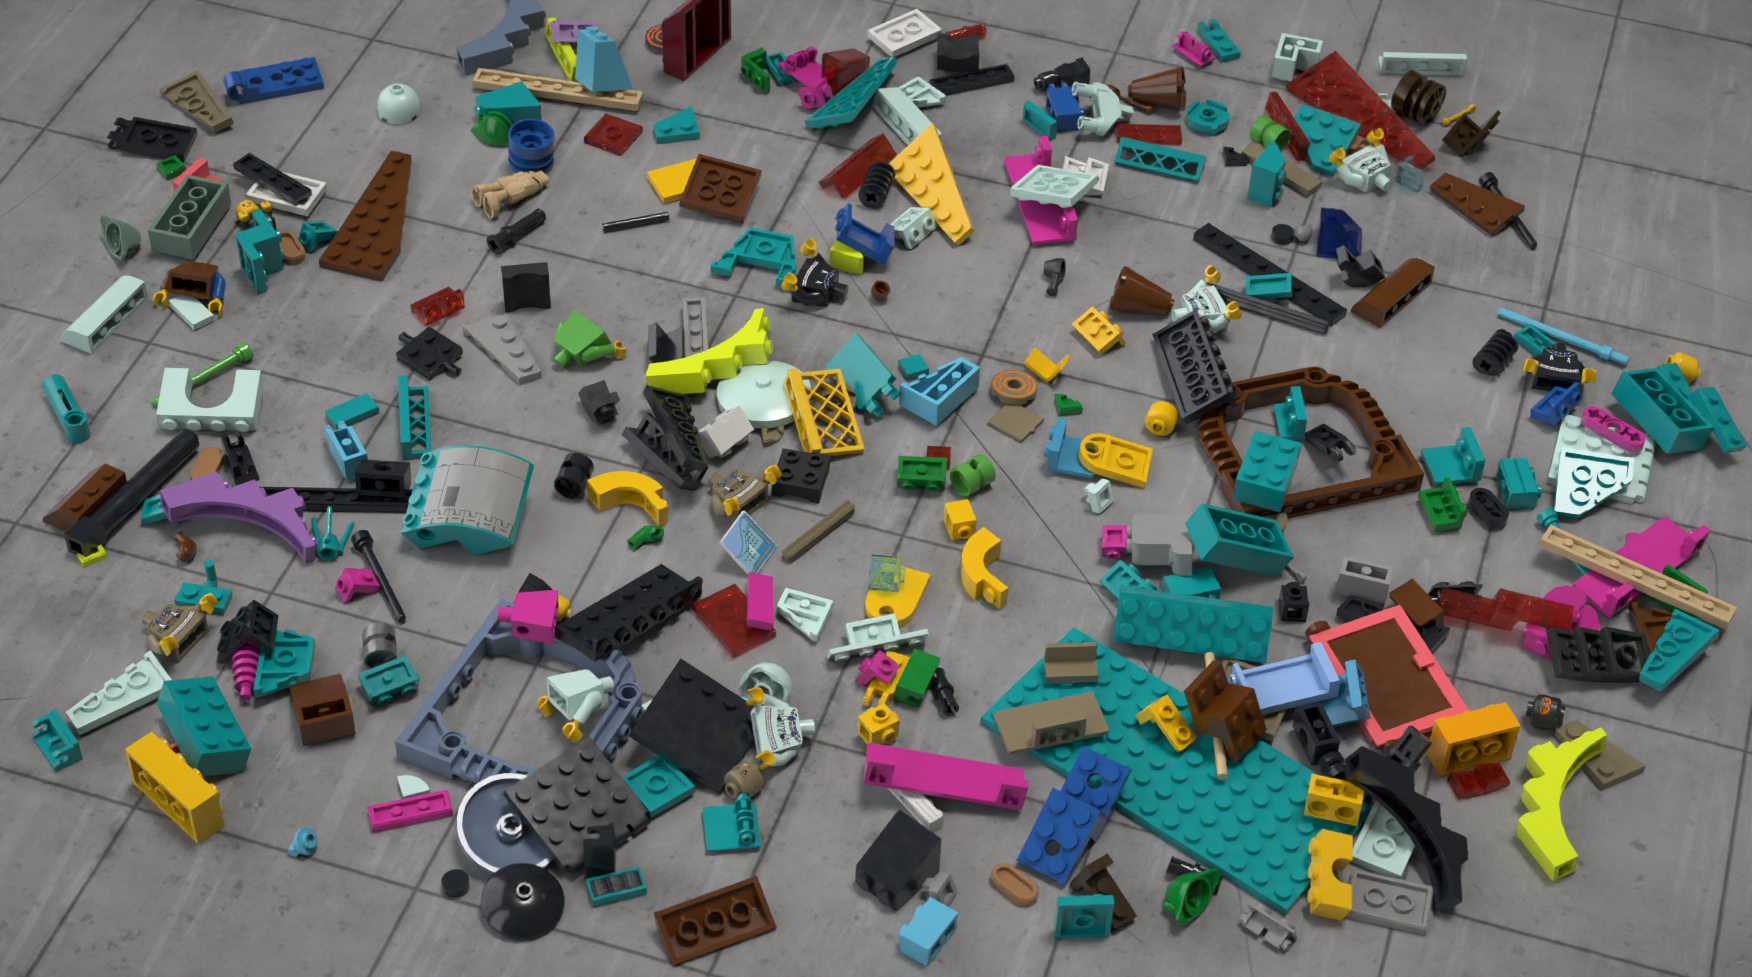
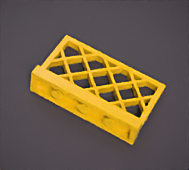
[784,368,865,456]

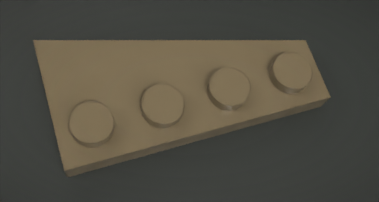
[159,71,234,133]

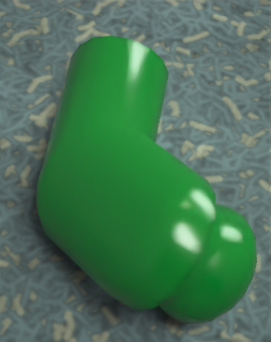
[627,525,664,549]

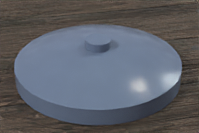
[456,773,554,875]

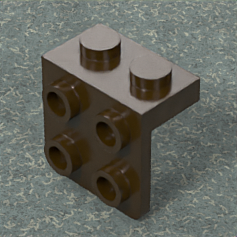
[1442,110,1501,157]

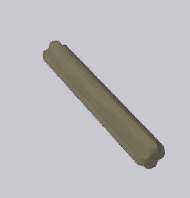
[782,500,855,562]

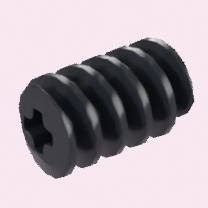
[858,161,896,209]
[1472,329,1519,376]

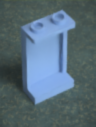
[1229,642,1340,715]

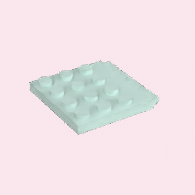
[1547,414,1656,504]

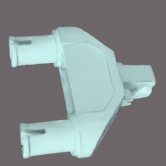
[1072,82,1134,136]

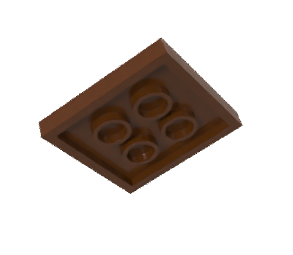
[679,154,762,223]

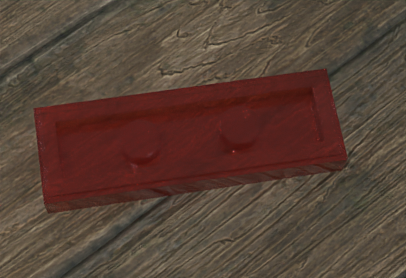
[1116,124,1182,145]

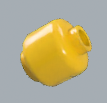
[1665,352,1701,385]
[1145,401,1179,436]

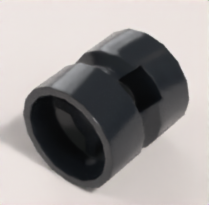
[554,452,594,499]

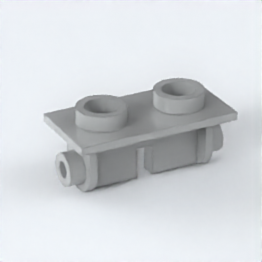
[1239,902,1298,951]

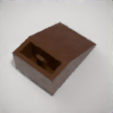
[289,674,356,746]

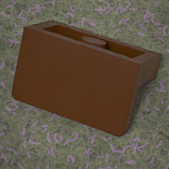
[1389,578,1444,628]

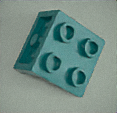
[1421,427,1486,486]

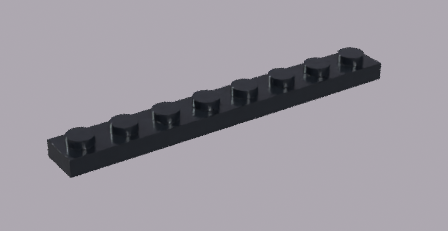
[1193,223,1347,326]

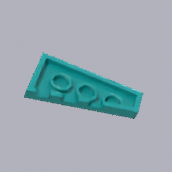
[1639,609,1719,692]

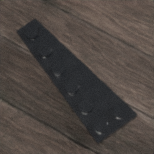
[643,385,707,472]

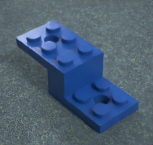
[1016,746,1132,885]

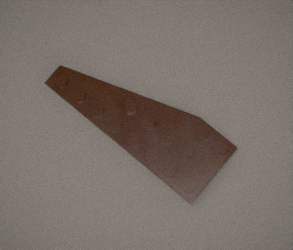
[319,150,412,281]

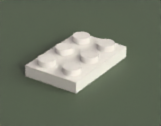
[867,9,942,57]
[246,172,327,216]

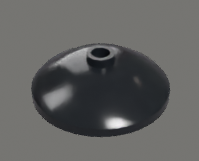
[481,863,565,941]

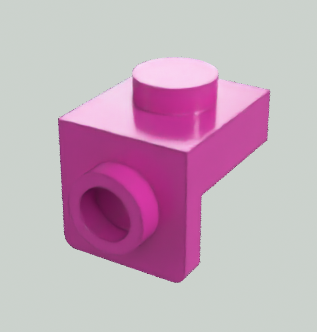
[798,77,832,109]
[1102,525,1127,559]
[335,568,380,603]
[1522,616,1551,660]
[855,650,900,687]

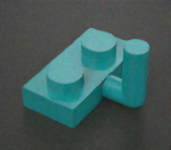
[174,559,233,615]

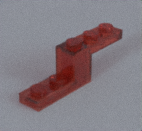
[1438,587,1575,631]

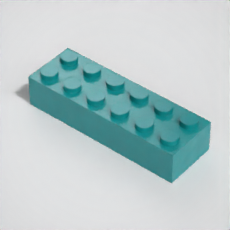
[1113,585,1273,663]

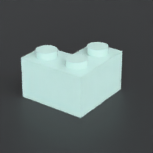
[1272,33,1323,81]

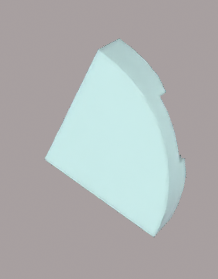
[397,775,430,799]

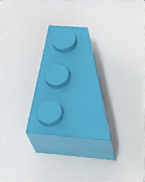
[899,357,980,426]

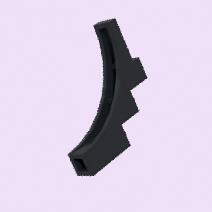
[1345,746,1468,913]

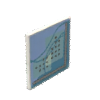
[719,511,777,574]

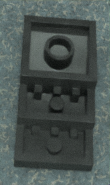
[1546,626,1650,683]

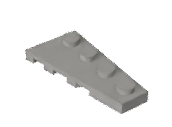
[463,313,542,385]

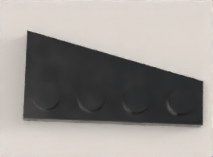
[1336,594,1450,653]

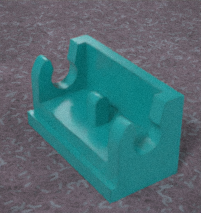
[32,708,83,772]

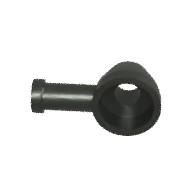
[1044,258,1066,296]

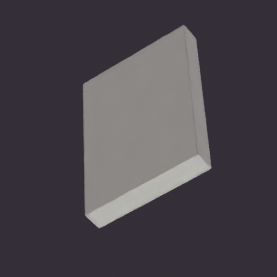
[1345,869,1433,936]

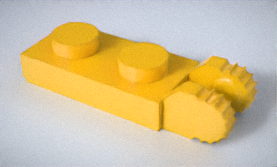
[863,650,910,707]

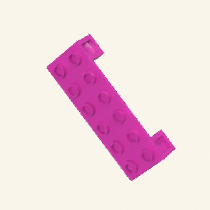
[1004,136,1078,245]
[1573,516,1711,618]
[863,743,1028,811]

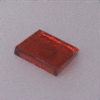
[584,113,643,156]

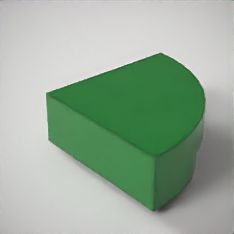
[1054,394,1083,416]

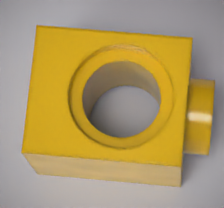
[943,499,976,541]

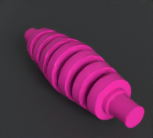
[232,642,260,701]

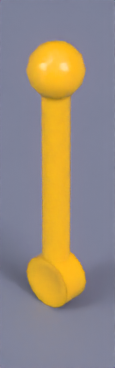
[1442,104,1476,126]

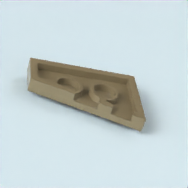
[1554,720,1645,791]

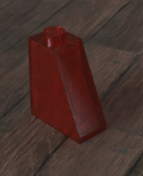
[822,48,870,96]

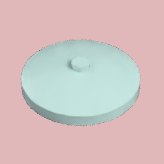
[717,360,811,428]

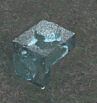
[1395,156,1425,193]

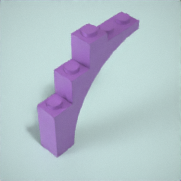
[160,471,318,563]

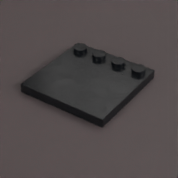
[629,658,754,794]

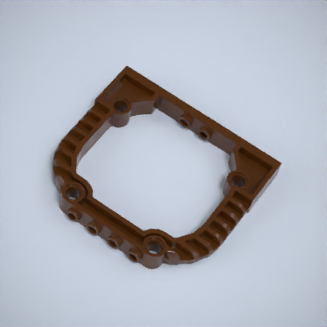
[1198,366,1424,518]

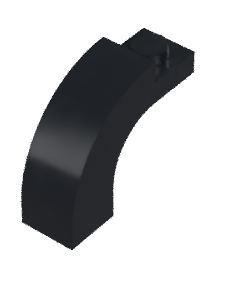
[1362,726,1432,802]

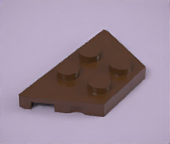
[1628,602,1702,666]

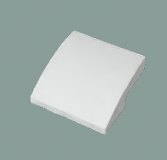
[1061,156,1109,196]

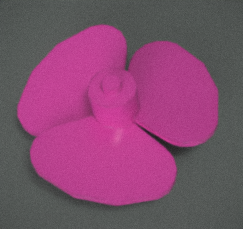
[1543,585,1600,631]

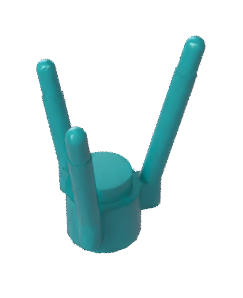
[311,506,354,560]

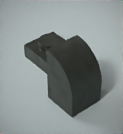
[578,380,620,423]

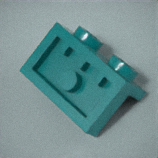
[1274,387,1307,440]
[1099,560,1157,600]

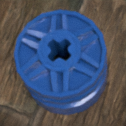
[508,119,555,174]

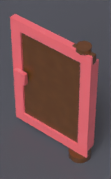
[1305,605,1469,754]

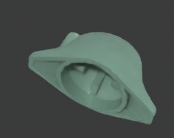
[99,215,141,260]

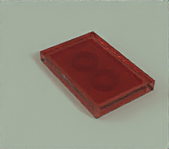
[692,584,776,658]

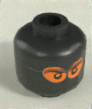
[1526,694,1566,731]

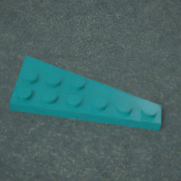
[804,56,898,129]

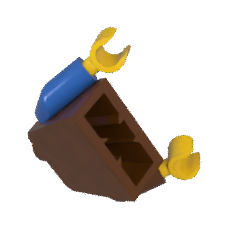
[153,261,226,317]

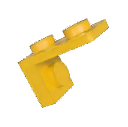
[1135,695,1197,752]

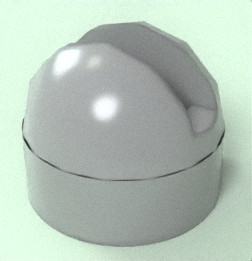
[1294,224,1313,241]

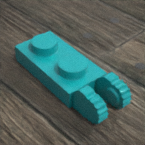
[1197,18,1241,62]

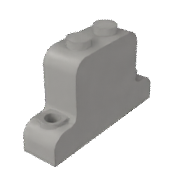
[1127,504,1192,576]

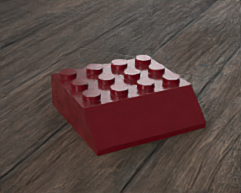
[661,0,731,81]

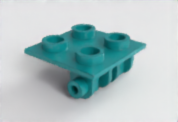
[702,794,761,852]

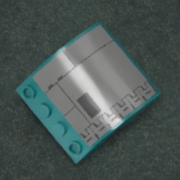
[401,445,534,556]

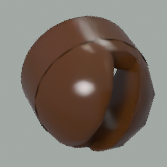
[871,280,890,301]

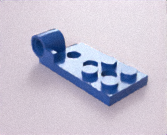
[223,57,324,104]

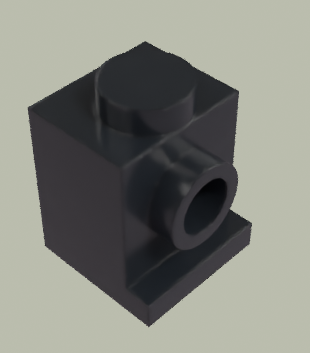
[1279,582,1309,622]

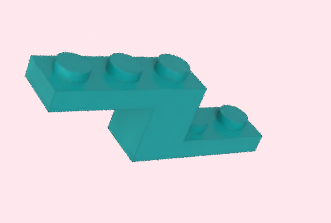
[1657,363,1747,454]

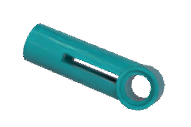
[42,374,91,443]

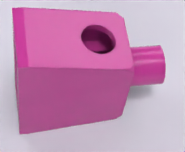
[498,590,559,644]

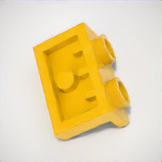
[1072,306,1126,355]

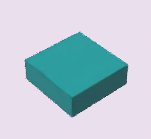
[898,354,929,380]

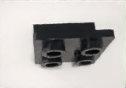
[217,600,279,664]

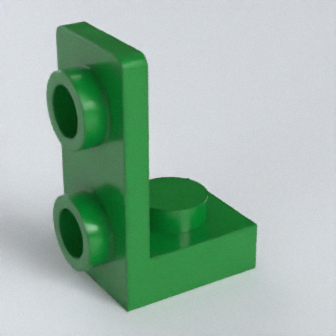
[741,47,770,94]

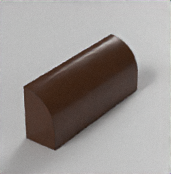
[1351,258,1435,328]

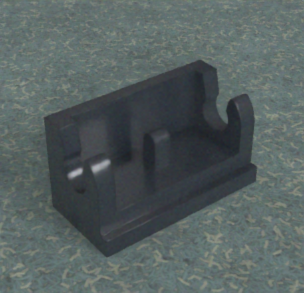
[220,432,260,486]
[583,823,616,879]

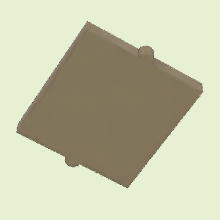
[987,404,1044,443]

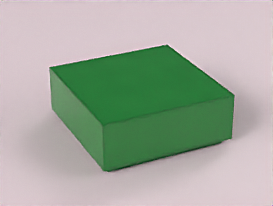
[156,155,186,181]

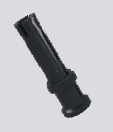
[486,208,546,254]

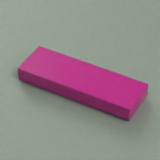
[747,572,774,631]
[367,789,453,833]

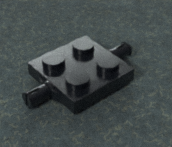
[396,326,463,381]

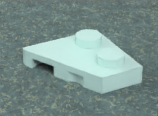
[898,76,946,108]
[777,588,833,642]

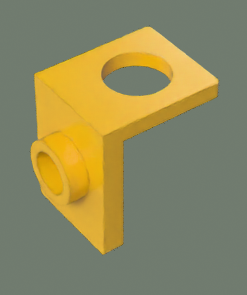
[1023,348,1071,383]

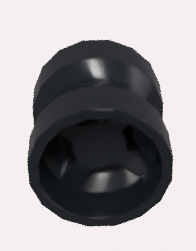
[1318,751,1346,781]

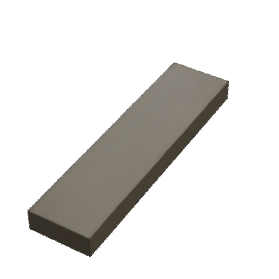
[1241,141,1322,197]

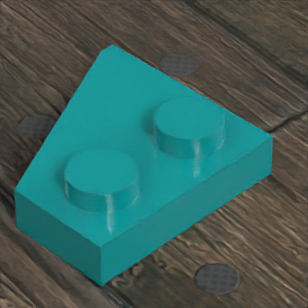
[653,107,700,144]

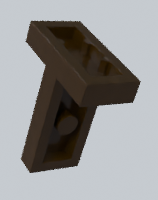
[1070,853,1137,932]

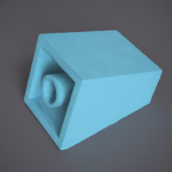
[575,26,632,92]

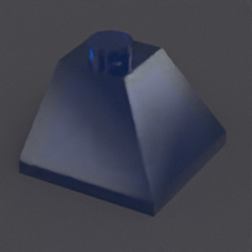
[1316,208,1362,259]

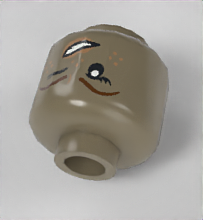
[724,761,764,799]

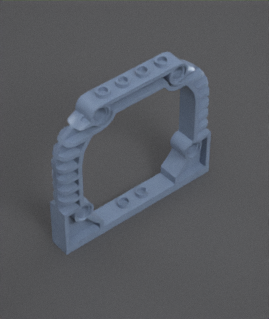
[395,599,642,784]

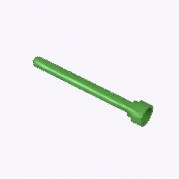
[151,342,253,407]

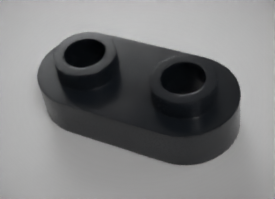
[1468,488,1509,528]

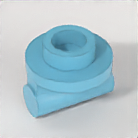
[287,827,318,857]

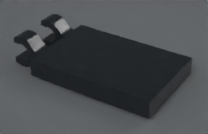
[107,117,198,162]

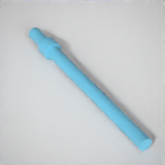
[1498,307,1630,366]

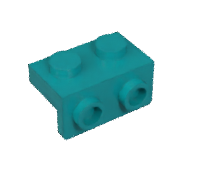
[358,655,420,704]

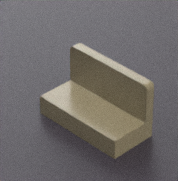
[1043,642,1098,684]

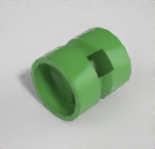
[1250,115,1290,152]
[950,454,996,497]

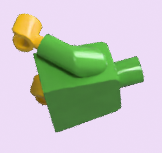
[554,310,627,368]

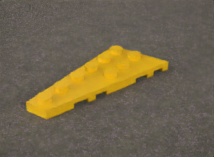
[889,123,975,246]

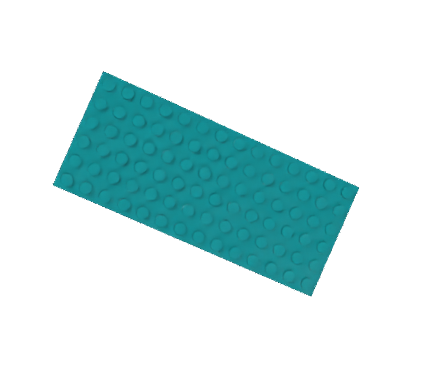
[980,627,1372,916]

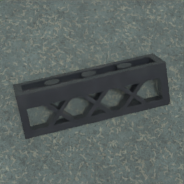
[621,413,709,491]

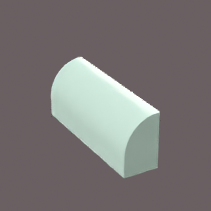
[61,275,148,354]

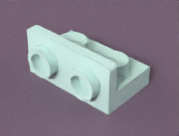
[891,207,937,249]

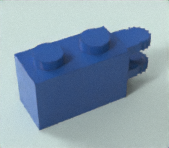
[1045,83,1084,132]

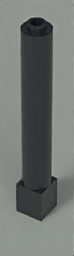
[64,429,200,557]

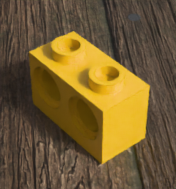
[1304,774,1364,826]

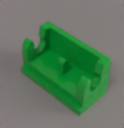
[894,648,941,707]

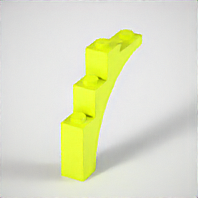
[645,308,773,394]
[1516,727,1607,882]

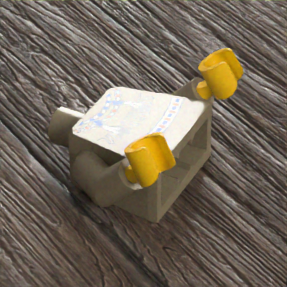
[708,465,782,523]
[142,593,219,663]

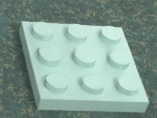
[1010,165,1098,208]

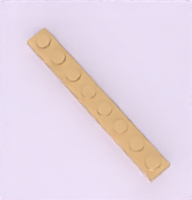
[472,68,643,111]
[1539,525,1737,629]

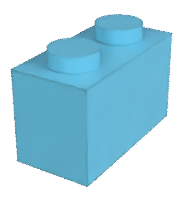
[898,897,958,967]

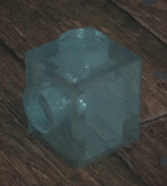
[868,554,906,592]

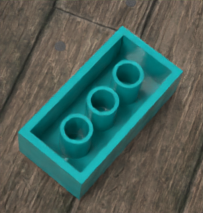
[1611,368,1714,454]
[1185,503,1294,577]
[157,676,252,776]

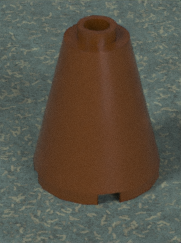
[1128,67,1186,110]
[1109,266,1175,315]

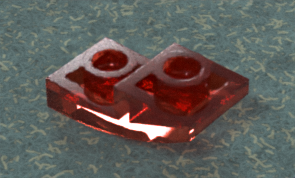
[1447,763,1511,799]

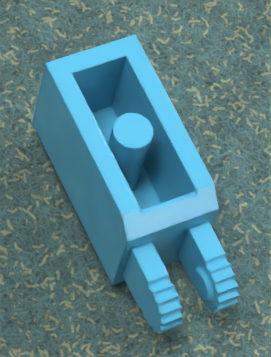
[323,421,368,481]

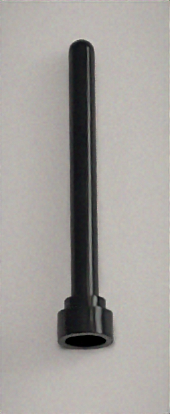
[1478,172,1537,249]
[351,530,406,623]

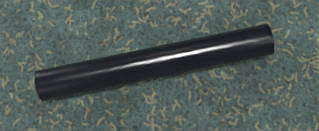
[602,212,669,232]

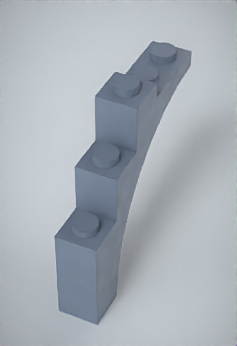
[456,0,546,76]

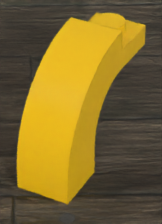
[587,471,669,526]
[961,527,1008,609]

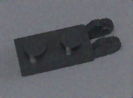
[1304,423,1357,462]

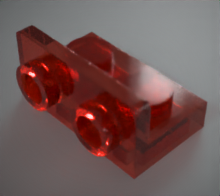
[410,286,465,326]

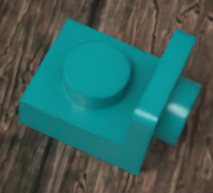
[298,221,337,252]
[141,495,180,525]

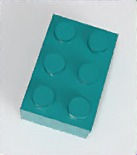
[1233,431,1302,512]

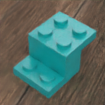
[235,209,285,295]

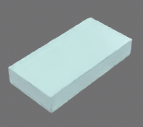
[168,295,214,331]

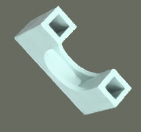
[156,368,264,432]

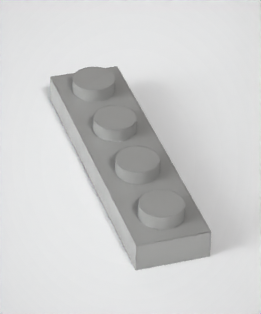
[682,297,708,358]

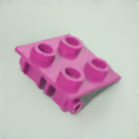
[778,47,835,87]

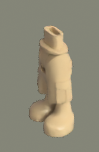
[471,171,549,219]

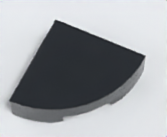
[1222,147,1248,166]

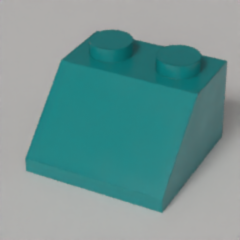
[1247,141,1287,207]

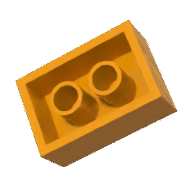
[1426,702,1521,777]

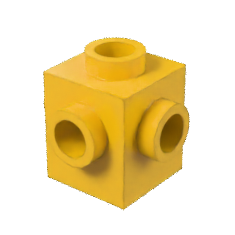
[857,703,900,745]

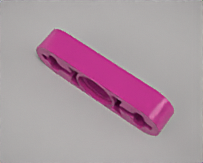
[1581,406,1646,453]

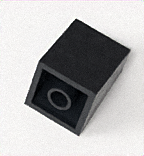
[855,809,942,912]

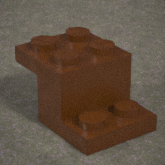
[1184,660,1267,761]

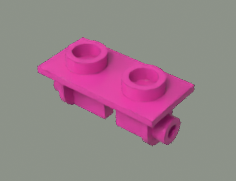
[1172,31,1216,67]

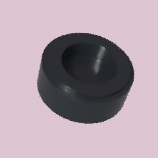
[1271,224,1294,244]
[441,869,470,897]

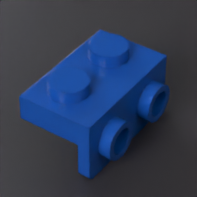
[1530,382,1582,425]

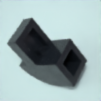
[1336,245,1385,287]

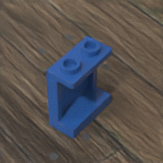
[835,203,895,264]

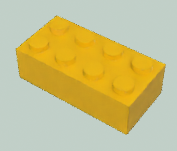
[125,731,225,844]

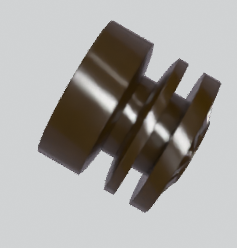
[1391,70,1446,126]

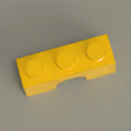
[1307,829,1353,921]

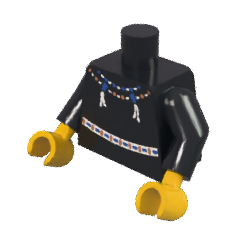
[782,238,849,306]
[1522,343,1597,391]

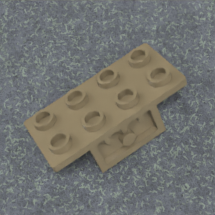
[994,692,1109,755]

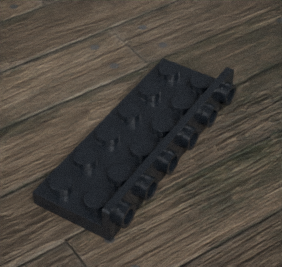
[1152,309,1238,424]
[554,564,703,662]

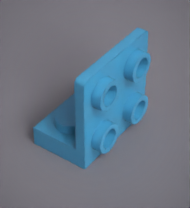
[1315,659,1371,727]

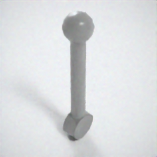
[1286,563,1306,582]

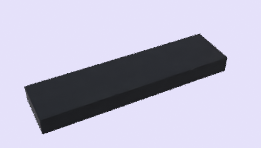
[929,64,1015,96]
[233,153,312,206]

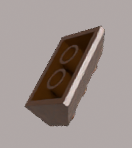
[42,463,127,532]

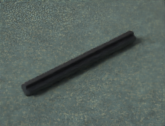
[1209,283,1330,334]

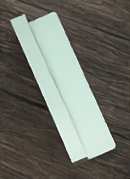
[1378,52,1467,76]
[872,87,942,145]

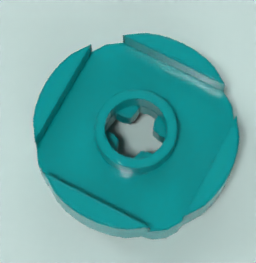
[1187,100,1230,136]

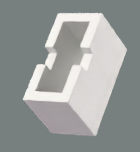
[696,405,754,458]

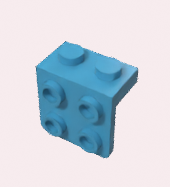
[1045,417,1096,478]

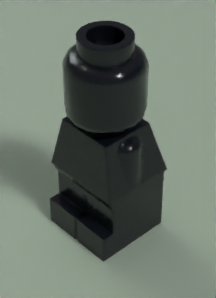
[1033,57,1090,91]

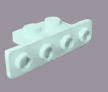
[827,613,929,662]

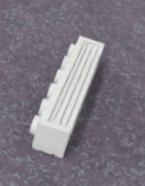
[888,788,944,832]

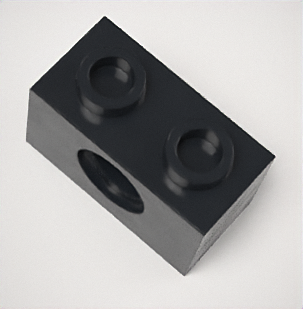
[355,459,411,498]
[1293,702,1340,766]

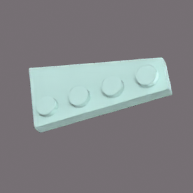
[66,650,172,735]

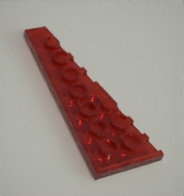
[1285,50,1436,172]

